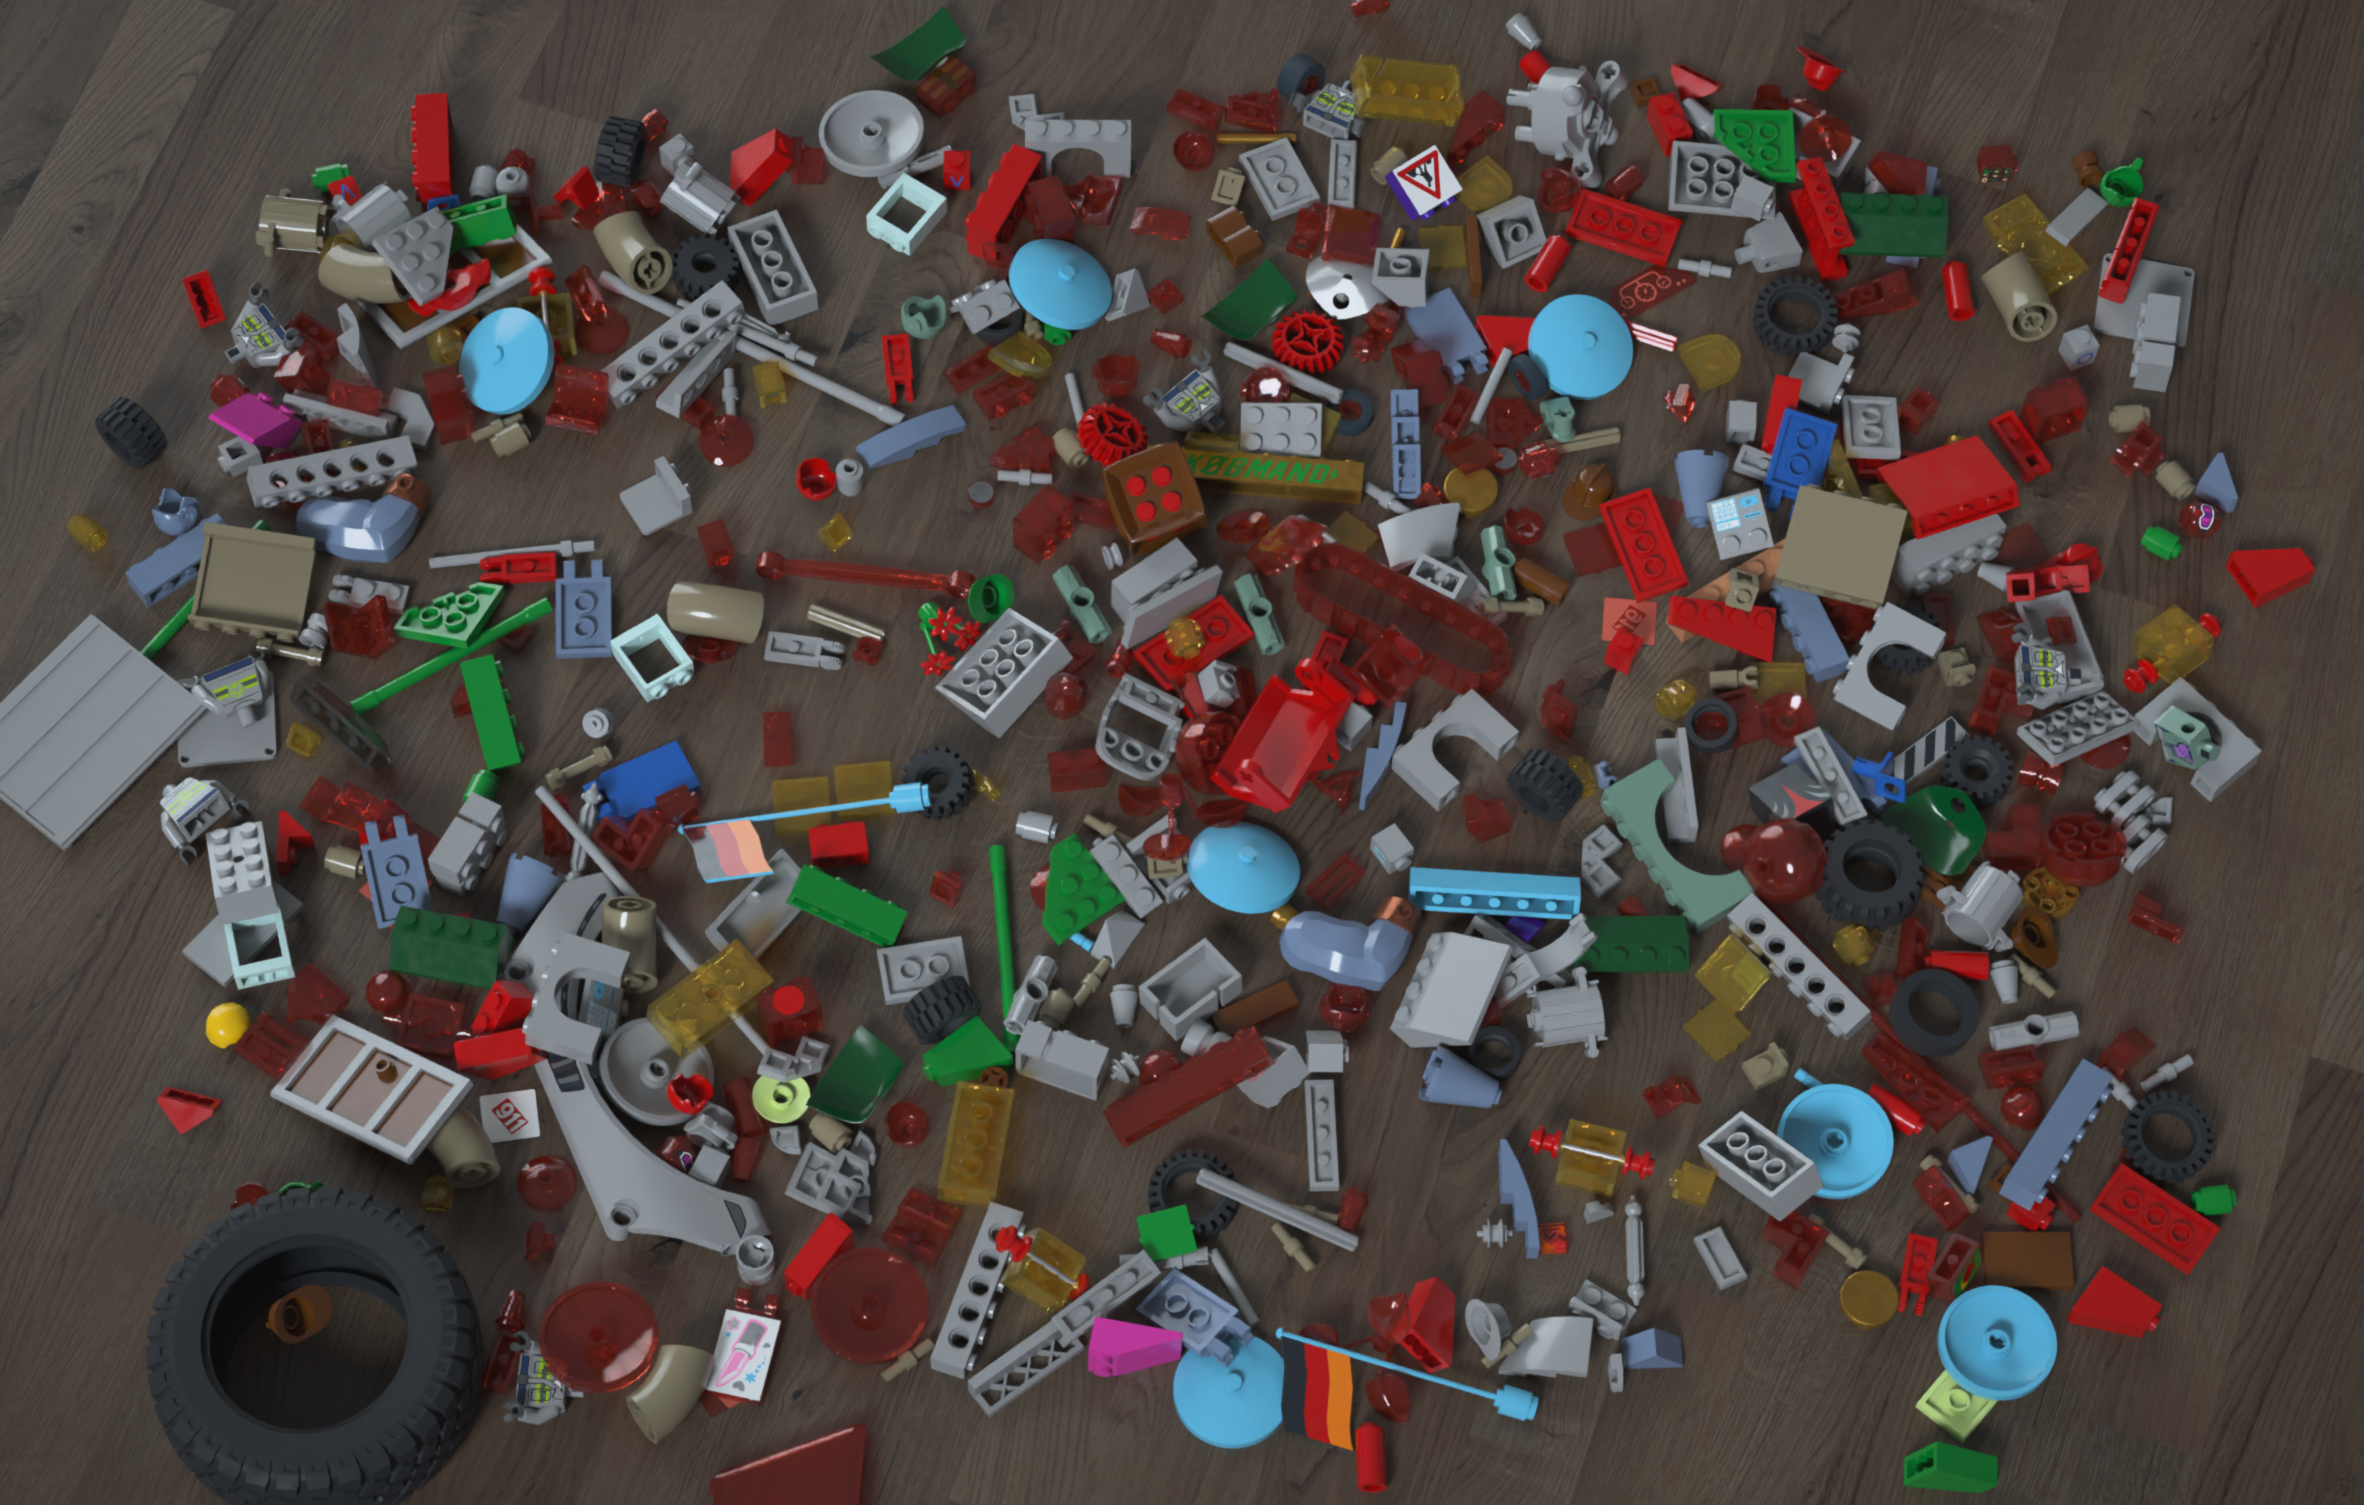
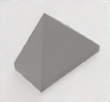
[1105,268,1151,321]
[1091,910,1145,969]

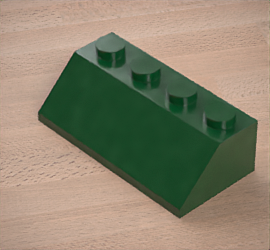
[1839,192,1948,258]
[389,906,515,990]
[1571,916,1689,973]

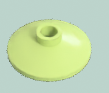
[752,1076,810,1123]

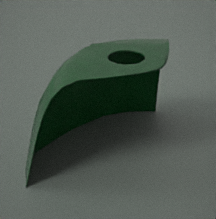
[869,6,967,81]
[1201,258,1297,340]
[1880,786,1986,876]
[806,1024,904,1123]

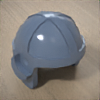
[152,487,201,536]

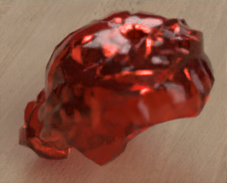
[1319,983,1371,1032]

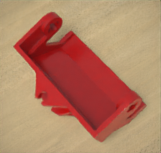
[1210,658,1355,813]

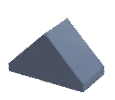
[2194,453,2238,513]
[1947,1136,1993,1196]
[1621,1328,1683,1369]

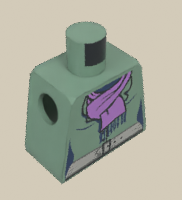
[2154,706,2221,770]

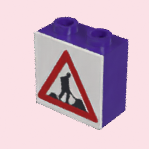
[1385,145,1463,222]

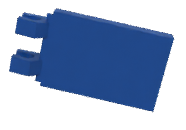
[1763,408,1838,519]
[583,741,701,826]

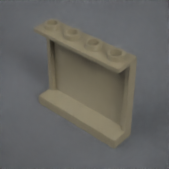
[1775,484,1908,610]
[187,522,318,643]

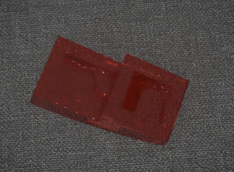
[1130,207,1191,240]
[763,711,793,768]
[1912,1165,1972,1232]

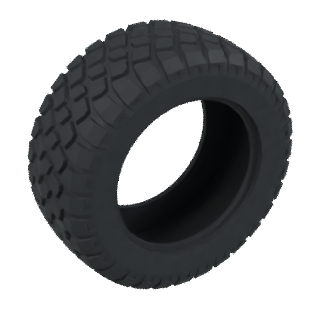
[146,1187,483,1505]

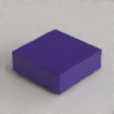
[1505,916,1545,944]

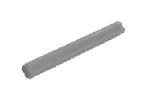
[1224,342,1344,404]

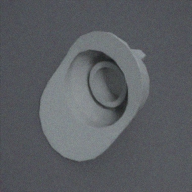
[1465,1299,1512,1361]

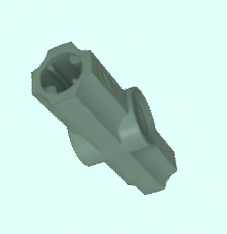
[1481,525,1517,601]
[1052,565,1112,644]
[1234,574,1285,656]

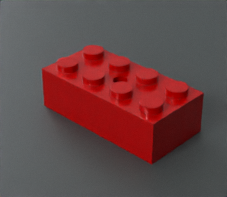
[411,93,455,212]
[965,144,1043,264]

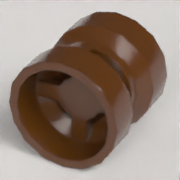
[2072,150,2105,187]

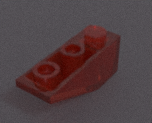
[1446,89,1506,168]
[1830,268,1919,321]

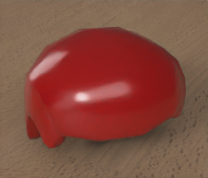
[796,457,837,501]
[667,1073,714,1115]

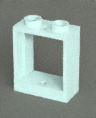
[866,172,947,256]
[610,614,695,703]
[224,905,295,990]

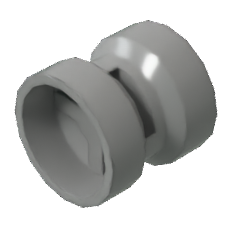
[299,613,336,650]

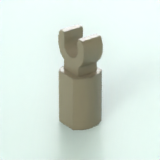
[1710,666,1759,691]

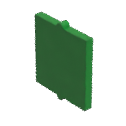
[1136,1204,1198,1263]

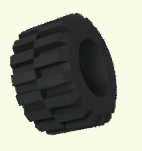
[594,115,647,187]
[95,397,168,470]
[1506,749,1583,822]
[902,975,982,1045]

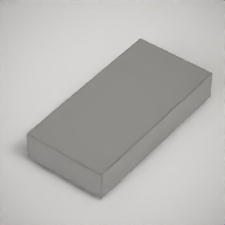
[1694,1226,1748,1290]

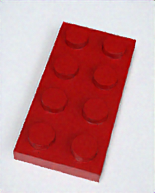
[1565,189,1683,267]
[1599,487,1689,603]
[1133,595,1254,694]
[2089,1163,2221,1276]

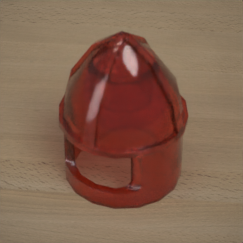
[1044,671,1089,720]

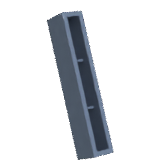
[1999,1059,2113,1211]

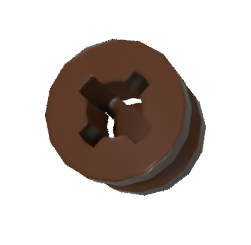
[979,1066,1008,1102]

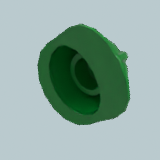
[967,574,1015,623]

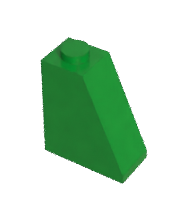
[922,1015,1013,1087]
[1904,1441,1999,1493]

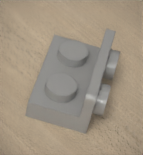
[1568,1279,1637,1341]

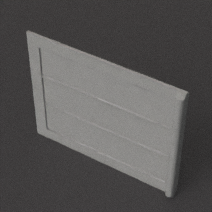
[0,614,207,852]

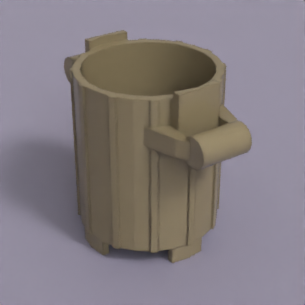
[256,188,334,257]

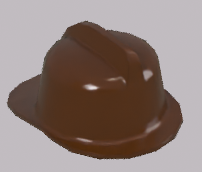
[1563,463,1617,520]
[2011,906,2058,968]
[265,1284,333,1344]

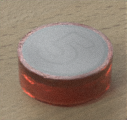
[1490,447,1518,475]
[968,480,995,509]

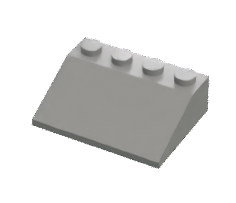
[1668,141,1776,220]
[935,608,1073,738]
[1390,932,1514,1048]

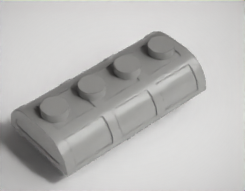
[2015,590,2104,703]
[705,849,802,970]

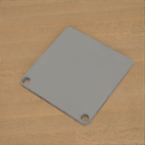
[2093,254,2195,347]
[176,671,277,768]

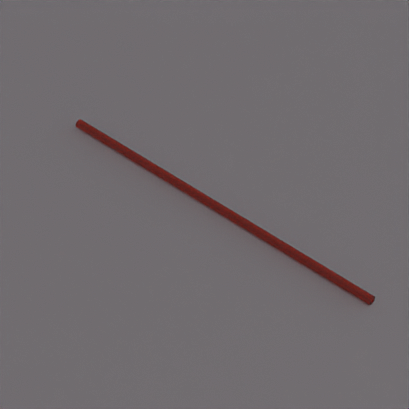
[1757,895,2082,1224]

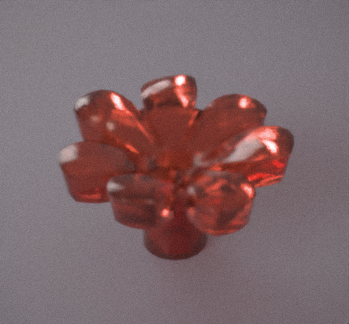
[1350,332,1386,363]

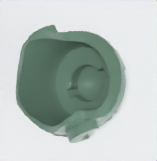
[901,295,947,339]

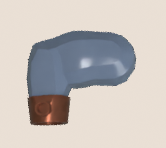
[296,473,432,564]
[1279,896,1422,991]

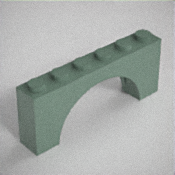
[1600,758,1755,935]

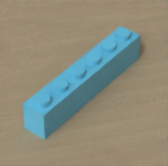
[1408,867,1581,919]

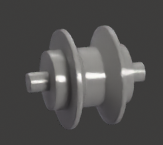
[1832,323,1860,352]
[582,708,614,738]
[1110,1052,1141,1084]
[1477,1219,1512,1248]

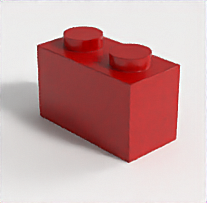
[1646,92,1693,157]
[808,820,869,870]
[471,980,534,1037]

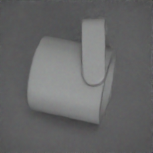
[684,1103,738,1152]

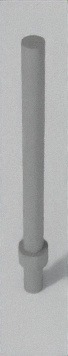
[676,298,819,367]
[429,540,595,569]

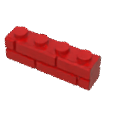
[2098,198,2160,304]

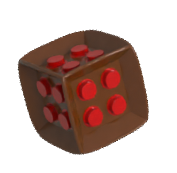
[1100,441,1209,556]

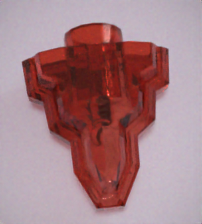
[989,425,1056,473]

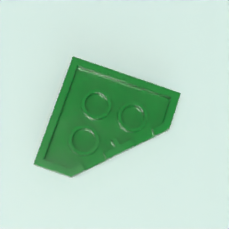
[1713,109,1796,183]
[393,582,506,649]
[1042,833,1125,946]

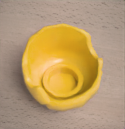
[206,1003,251,1048]

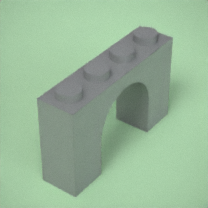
[1025,120,1131,178]
[1833,602,1948,733]
[2134,677,2262,802]
[1391,689,1519,812]
[522,932,630,1065]

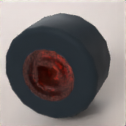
[1277,54,1326,100]

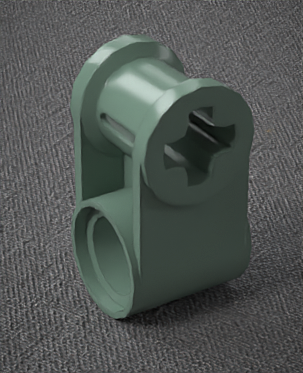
[1540,396,1576,442]

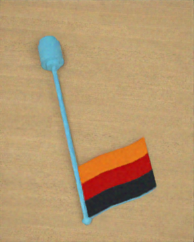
[678,782,932,883]
[1276,1328,1539,1451]

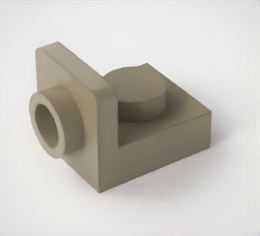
[1211,167,1247,208]
[1725,568,1759,612]
[1937,648,1976,687]
[1146,837,1187,879]
[1741,1042,1789,1091]

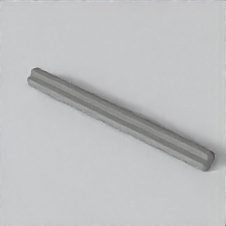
[1196,1168,1359,1251]

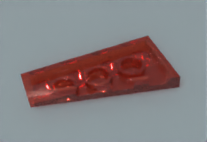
[1861,1033,1972,1133]

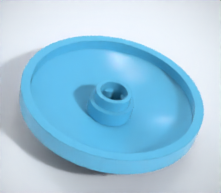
[1009,239,1112,330]
[1528,294,1633,400]
[459,308,554,415]
[1187,822,1300,914]
[1776,1084,1894,1199]
[1937,1285,2057,1401]
[1173,1334,1284,1449]

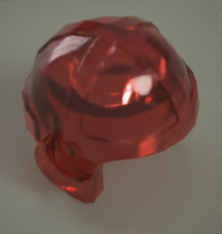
[1537,167,1581,214]
[1092,354,1141,399]
[1240,367,1289,403]

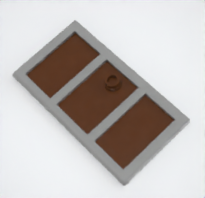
[358,224,553,349]
[270,1015,474,1165]

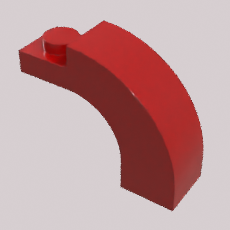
[2006,564,2090,602]

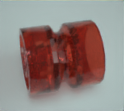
[2017,750,2066,797]

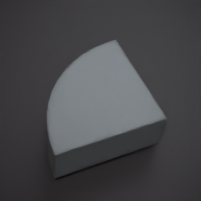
[2143,797,2173,826]
[770,1125,801,1155]
[849,1131,876,1170]
[1583,1201,1614,1224]
[1607,1353,1623,1392]

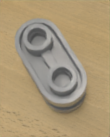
[2094,770,2157,830]
[2106,814,2169,875]

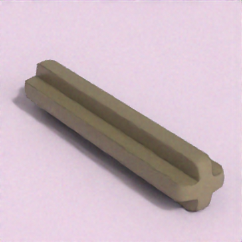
[1542,427,1621,456]
[807,604,886,645]

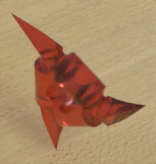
[1312,771,1363,815]

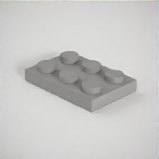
[1239,137,1320,221]
[1841,395,1901,460]
[1240,403,1323,459]
[877,936,970,1005]

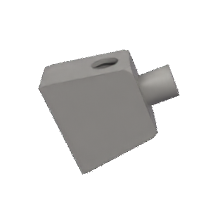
[1734,212,1803,273]

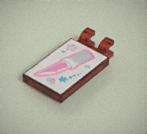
[703,1287,783,1406]

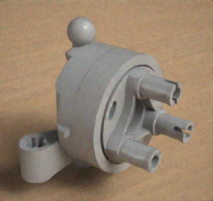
[1507,61,1629,190]

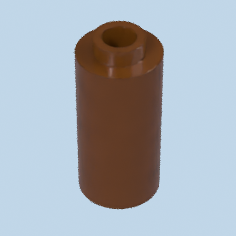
[1512,557,1572,607]

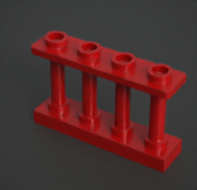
[1788,157,1855,283]

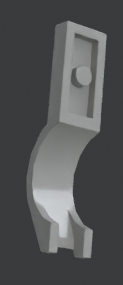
[1490,913,1598,1011]

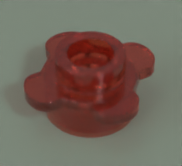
[852,637,883,666]

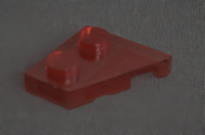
[1224,88,1279,133]

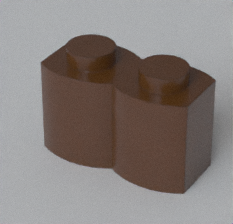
[1206,206,1263,268]

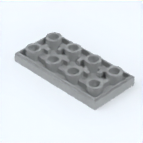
[1121,565,1223,649]
[2017,690,2139,767]
[182,881,304,988]

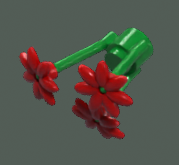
[918,602,982,677]

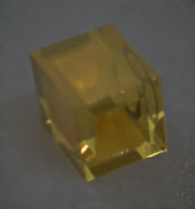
[752,361,787,408]
[1669,1161,1717,1209]

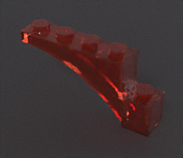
[299,775,441,867]

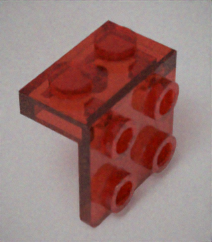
[545,363,609,435]
[323,595,397,660]

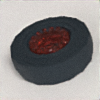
[1508,354,1547,401]
[1325,389,1374,436]

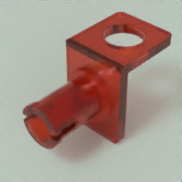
[507,193,562,236]
[1286,203,1326,259]
[982,243,1014,282]
[1363,302,1404,343]
[1643,1075,1701,1119]

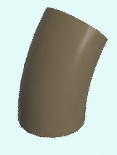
[593,211,673,294]
[318,243,410,303]
[1980,251,2057,342]
[667,581,764,644]
[602,896,658,995]
[426,1103,501,1189]
[626,1345,715,1444]

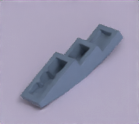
[1390,389,1421,499]
[856,405,967,469]
[1359,701,1407,810]
[1498,1139,1540,1258]

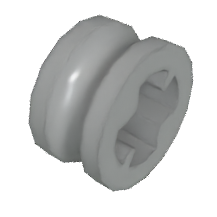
[1102,543,1123,570]

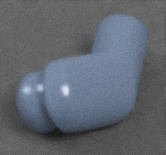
[1592,761,1619,790]

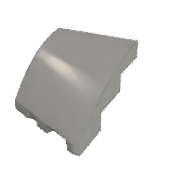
[337,303,381,400]
[1378,502,1462,572]
[784,1142,872,1225]
[1498,1316,1593,1378]

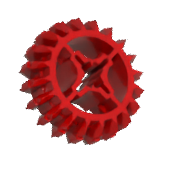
[1272,308,1344,377]
[1077,402,1149,467]

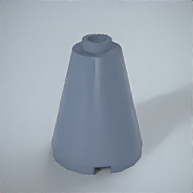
[1674,450,1729,528]
[496,853,563,936]
[1419,1045,1502,1108]

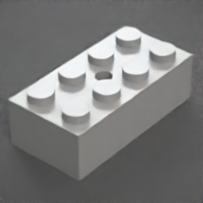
[727,210,818,326]
[1891,514,2007,599]
[206,821,279,925]
[1698,1111,1824,1221]

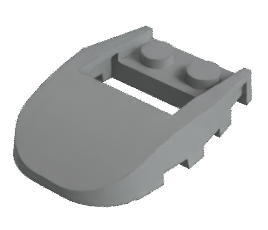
[1095,673,1185,781]

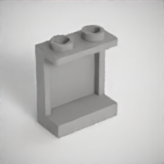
[1126,813,1194,904]

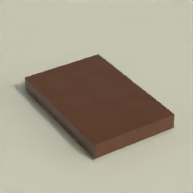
[1981,1231,2075,1290]

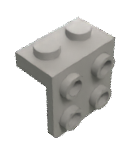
[947,279,1020,334]
[1788,352,1856,414]
[620,456,693,535]

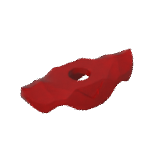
[408,258,491,316]

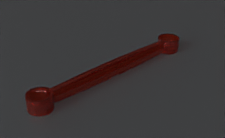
[756,551,976,599]

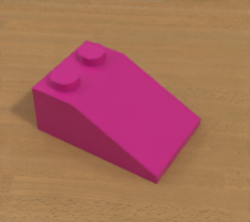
[209,392,302,449]
[1088,1317,1183,1377]

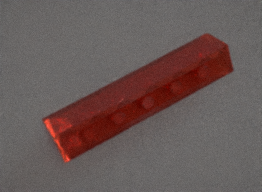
[1103,1026,1275,1148]

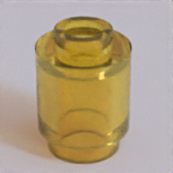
[67,513,108,552]
[1566,755,1598,799]

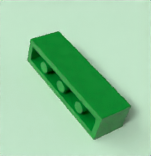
[404,194,517,253]
[460,654,525,772]
[786,864,907,948]

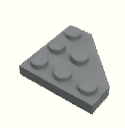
[372,207,453,307]

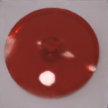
[810,1247,929,1365]
[538,1282,659,1394]

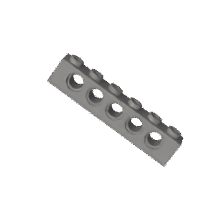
[595,280,745,409]
[246,435,417,508]
[1727,893,1872,1041]
[930,1202,1028,1380]

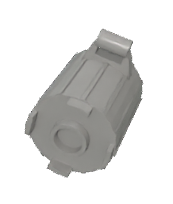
[660,159,741,235]
[331,181,417,253]
[1937,861,2024,952]
[1526,967,1608,1058]

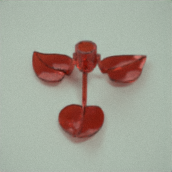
[1118,773,1249,861]
[1298,1293,1410,1422]

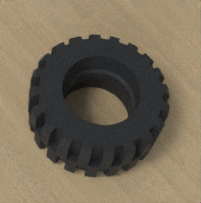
[1813,820,1925,933]

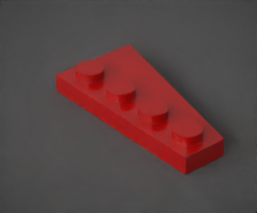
[1668,596,1776,664]

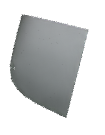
[1306,251,1390,319]

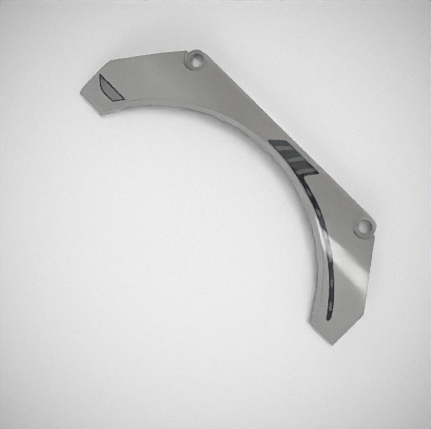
[501,872,772,1256]

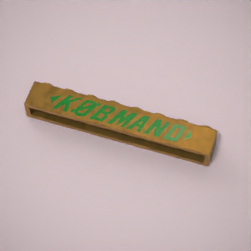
[1147,444,1364,504]

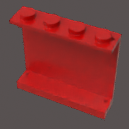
[1877,435,2019,540]

